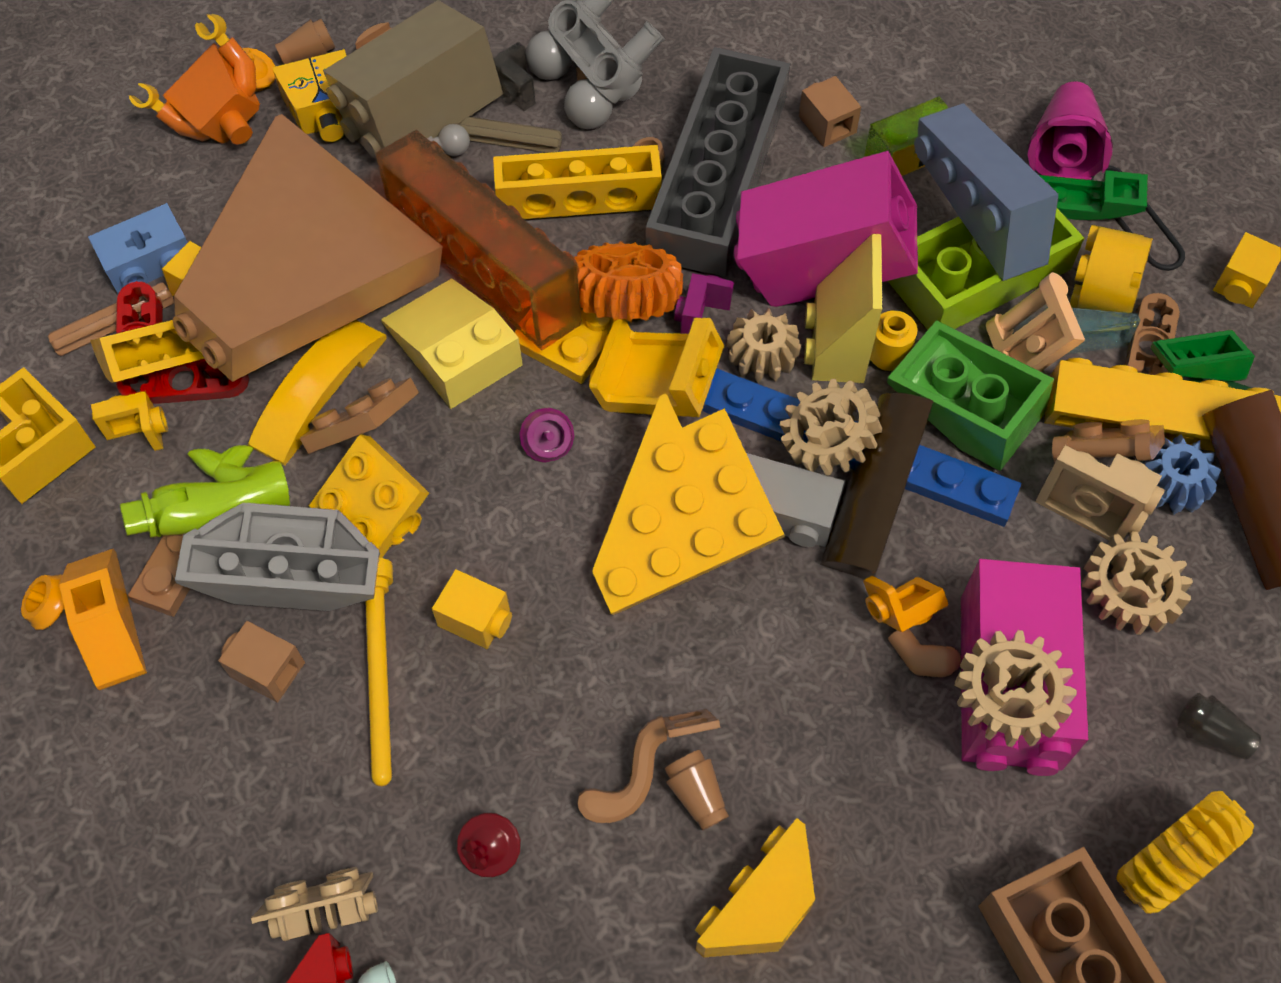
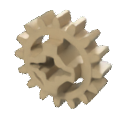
[780,379,882,475]
[1082,532,1193,635]
[955,630,1077,747]

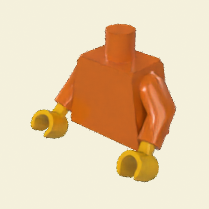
[129,14,260,145]

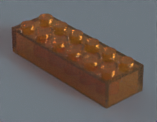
[376,130,582,350]

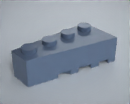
[914,103,1058,281]

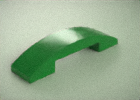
[1039,170,1148,220]

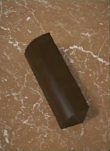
[820,393,934,579]

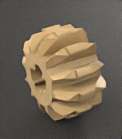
[727,308,801,383]

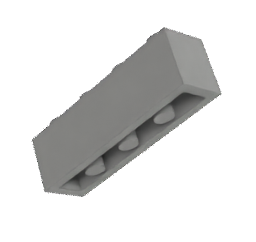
[746,453,845,547]

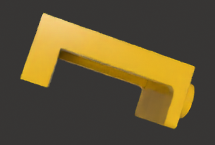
[589,318,724,417]

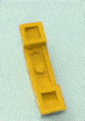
[248,320,387,466]

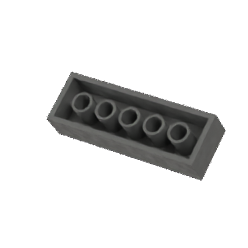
[646,47,791,278]

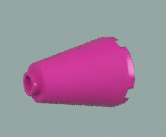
[1027,81,1113,180]

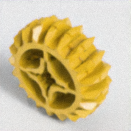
[1116,791,1254,914]

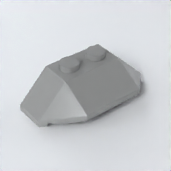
[175,502,380,611]

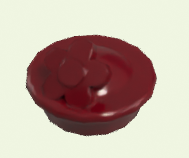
[457,813,521,877]

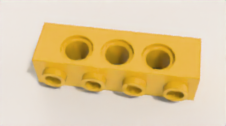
[493,145,662,221]

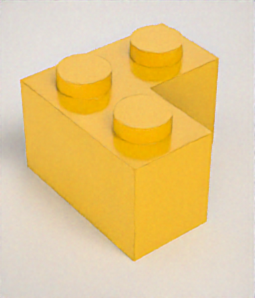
[0,367,96,504]

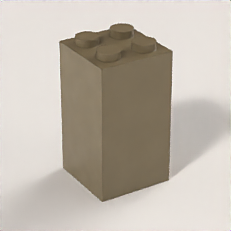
[323,0,503,167]

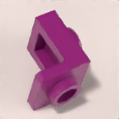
[674,273,734,334]

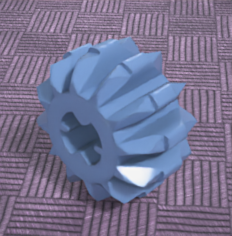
[1140,434,1221,515]

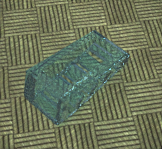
[1044,308,1140,355]

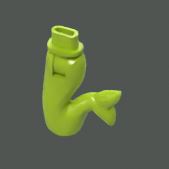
[120,445,290,538]

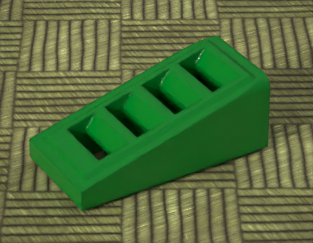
[1150,330,1255,381]

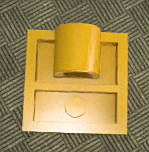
[309,434,429,558]

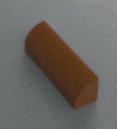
[1202,390,1281,590]

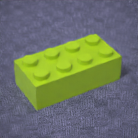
[888,208,1084,330]

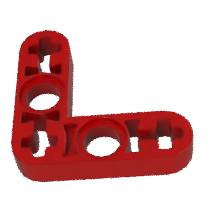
[116,281,249,404]

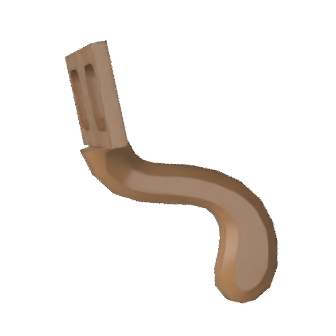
[577,709,720,823]

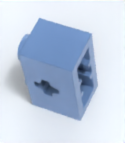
[88,203,188,293]

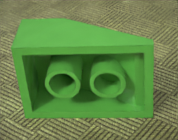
[887,320,1054,471]

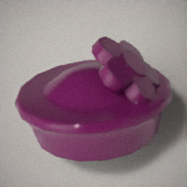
[519,407,575,463]

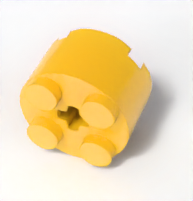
[1070,225,1153,321]

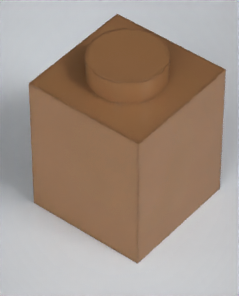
[799,76,861,147]
[218,621,305,703]

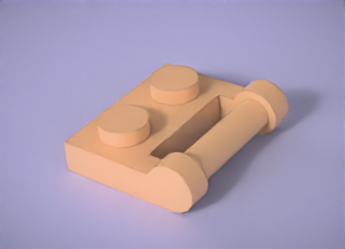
[986,273,1085,372]

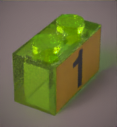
[864,96,948,176]

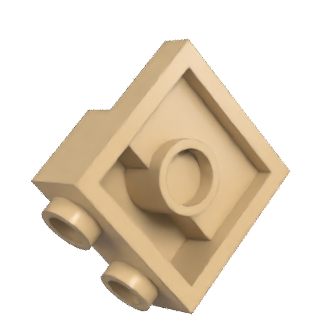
[1035,445,1165,541]

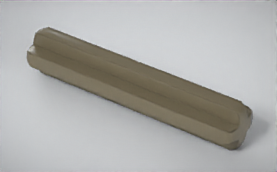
[458,117,562,153]

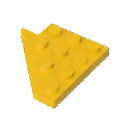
[592,393,785,615]

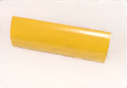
[90,320,204,383]

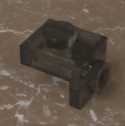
[493,42,536,111]

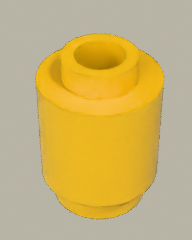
[870,311,918,371]

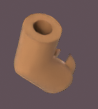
[888,629,961,677]

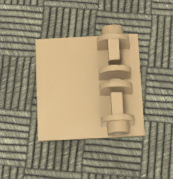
[251,867,378,941]

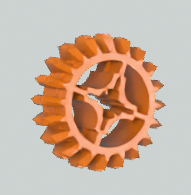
[567,241,683,322]

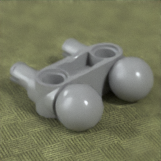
[525,0,665,129]

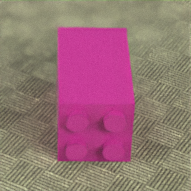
[734,151,918,307]
[961,559,1088,776]

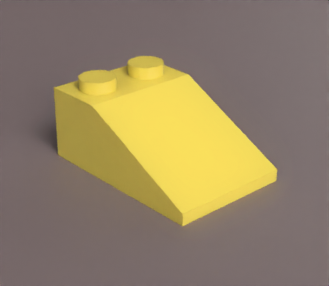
[804,234,882,383]
[381,278,523,409]

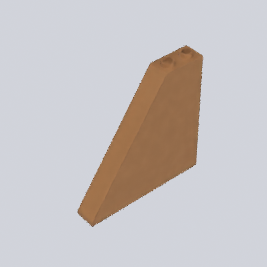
[173,114,443,382]

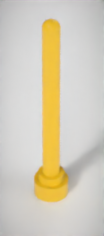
[365,558,393,786]

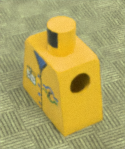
[272,49,347,142]

